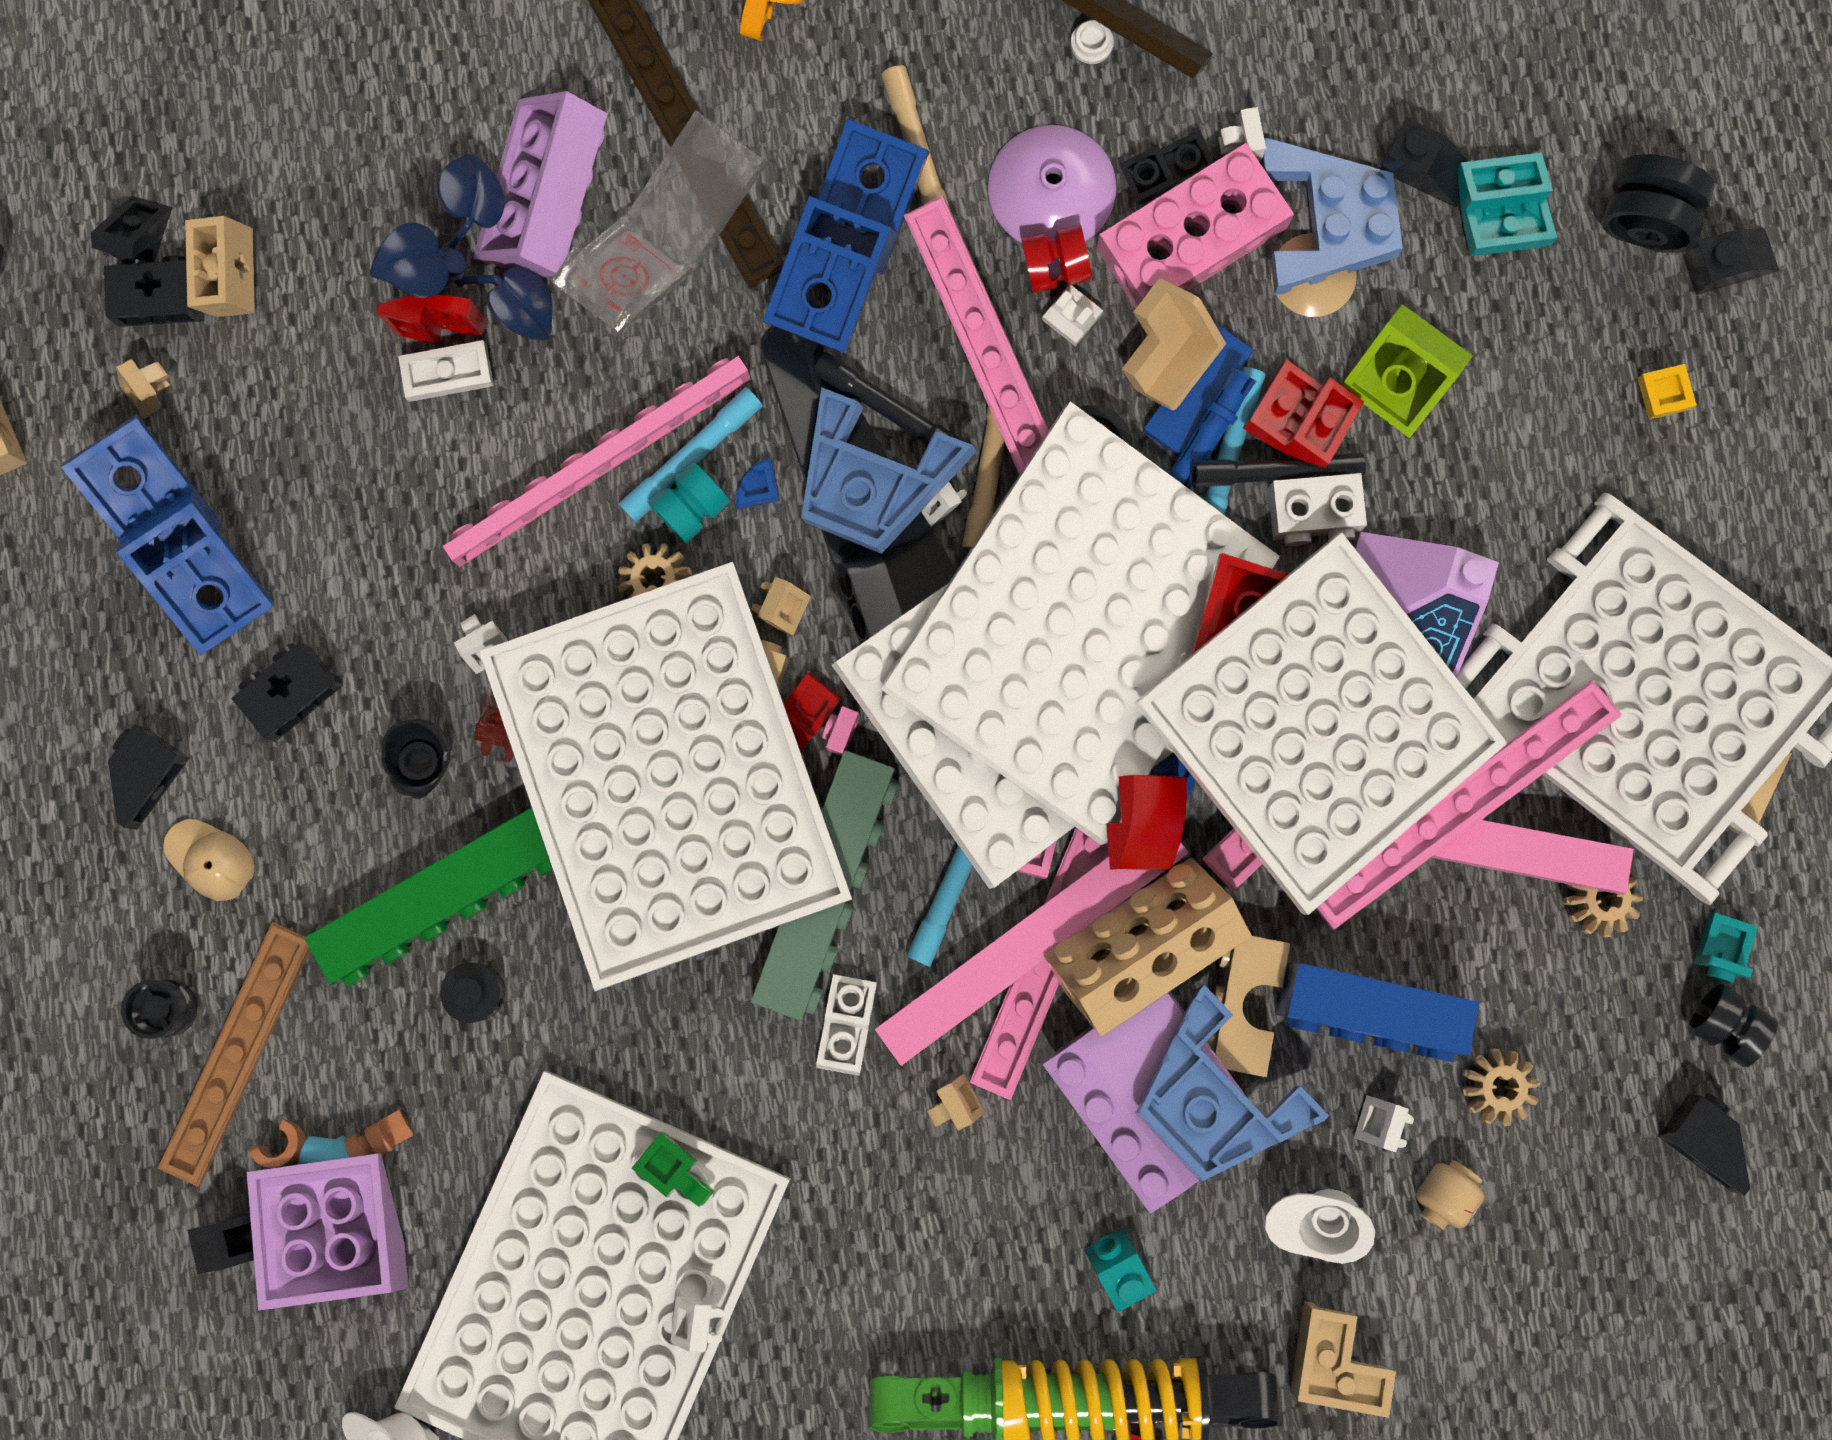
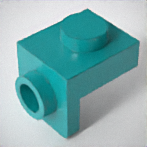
[1694,912,1758,984]
[1084,1229,1157,1313]

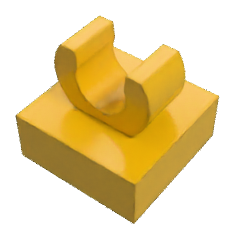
[1637,364,1697,420]

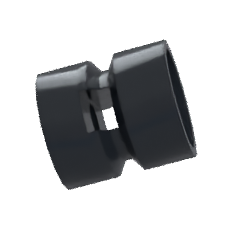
[121,980,198,1039]
[1688,984,1778,1068]

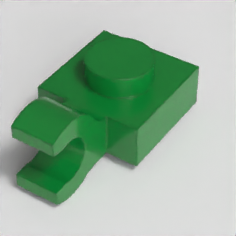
[632,1132,714,1207]

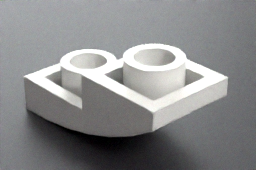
[816,974,877,1076]

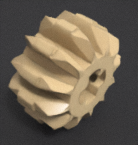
[618,544,692,598]
[1563,876,1644,937]
[1460,1048,1540,1126]

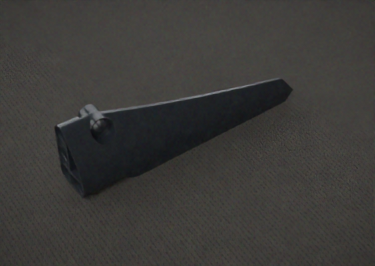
[760,326,957,645]

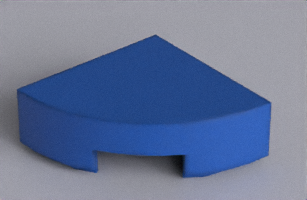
[736,457,780,510]

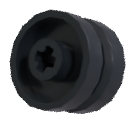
[1601,154,1715,253]

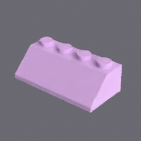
[472,91,608,277]

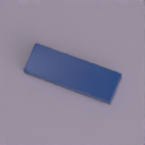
[1143,325,1254,456]

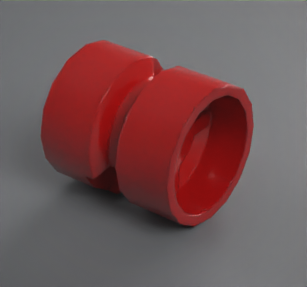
[1021,224,1093,294]

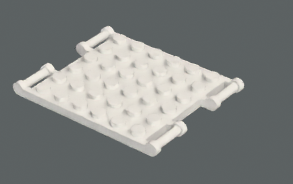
[1457,493,1832,905]

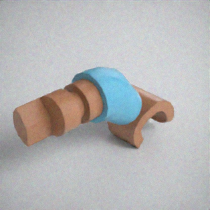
[250,1110,414,1168]

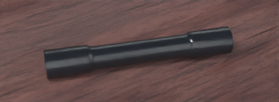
[812,351,968,447]
[1190,453,1366,487]

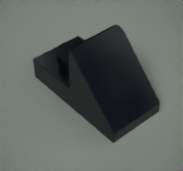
[91,196,172,263]

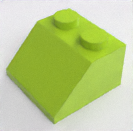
[1341,304,1473,438]

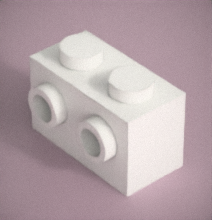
[1268,473,1367,546]

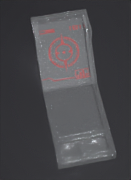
[551,110,768,333]

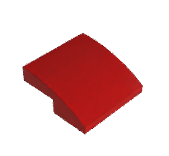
[376,295,487,345]
[1243,359,1364,467]
[1107,775,1187,870]

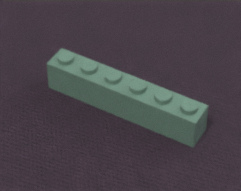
[751,750,900,1021]

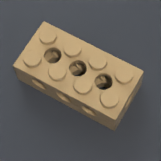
[1043,857,1252,1037]

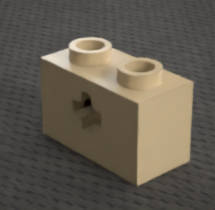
[185,216,255,317]

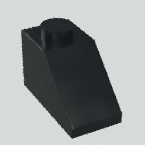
[1380,117,1468,207]
[1682,229,1779,295]
[108,725,190,830]
[1658,1093,1750,1196]
[188,1212,254,1274]

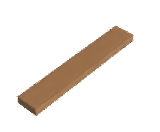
[157,922,310,1187]

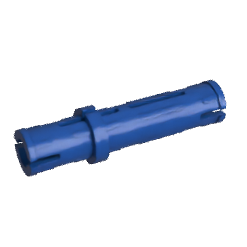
[1168,367,1257,489]

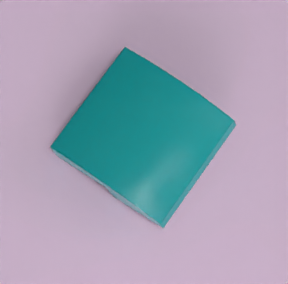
[1458,152,1557,256]

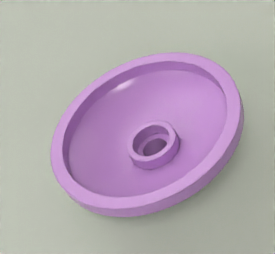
[988,125,1116,243]

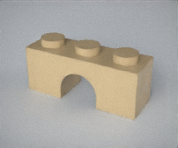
[1207,936,1290,1077]

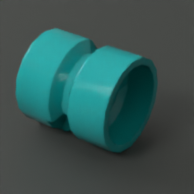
[647,461,731,544]

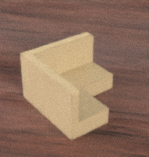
[1121,278,1226,411]
[1290,1301,1396,1418]

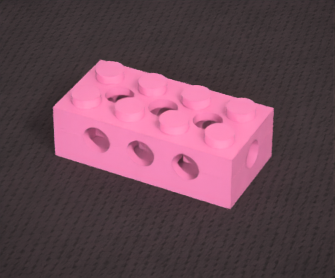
[1096,143,1294,308]

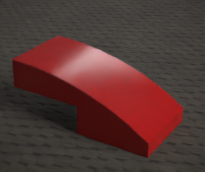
[784,672,844,753]

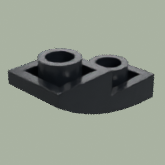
[1119,130,1214,204]

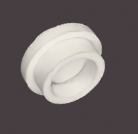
[1071,20,1114,64]

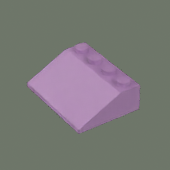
[1043,991,1250,1214]

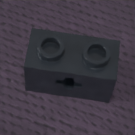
[104,255,205,327]
[231,642,343,742]

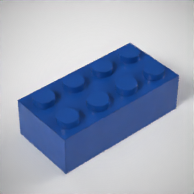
[1275,963,1480,1063]

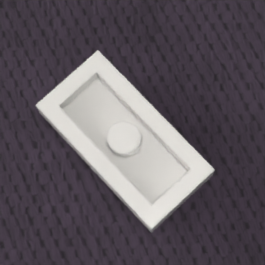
[398,340,494,402]

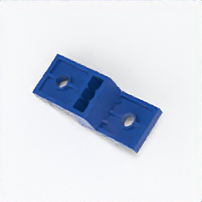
[763,119,929,354]
[61,414,274,656]

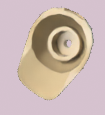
[163,819,254,901]

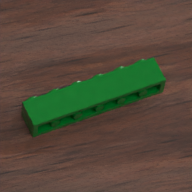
[304,808,553,988]

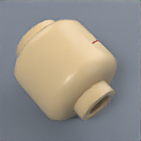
[1416,1160,1485,1231]

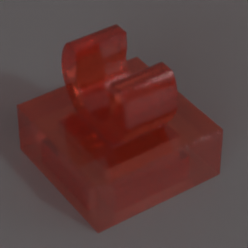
[474,706,514,762]

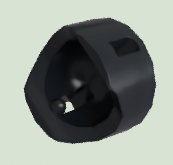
[440,962,506,1023]

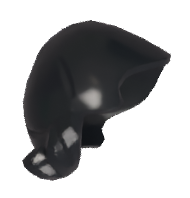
[381,719,450,799]

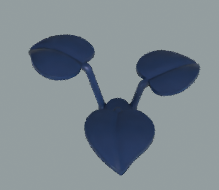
[370,153,552,340]

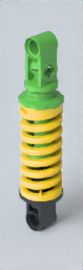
[870,1356,1280,1440]

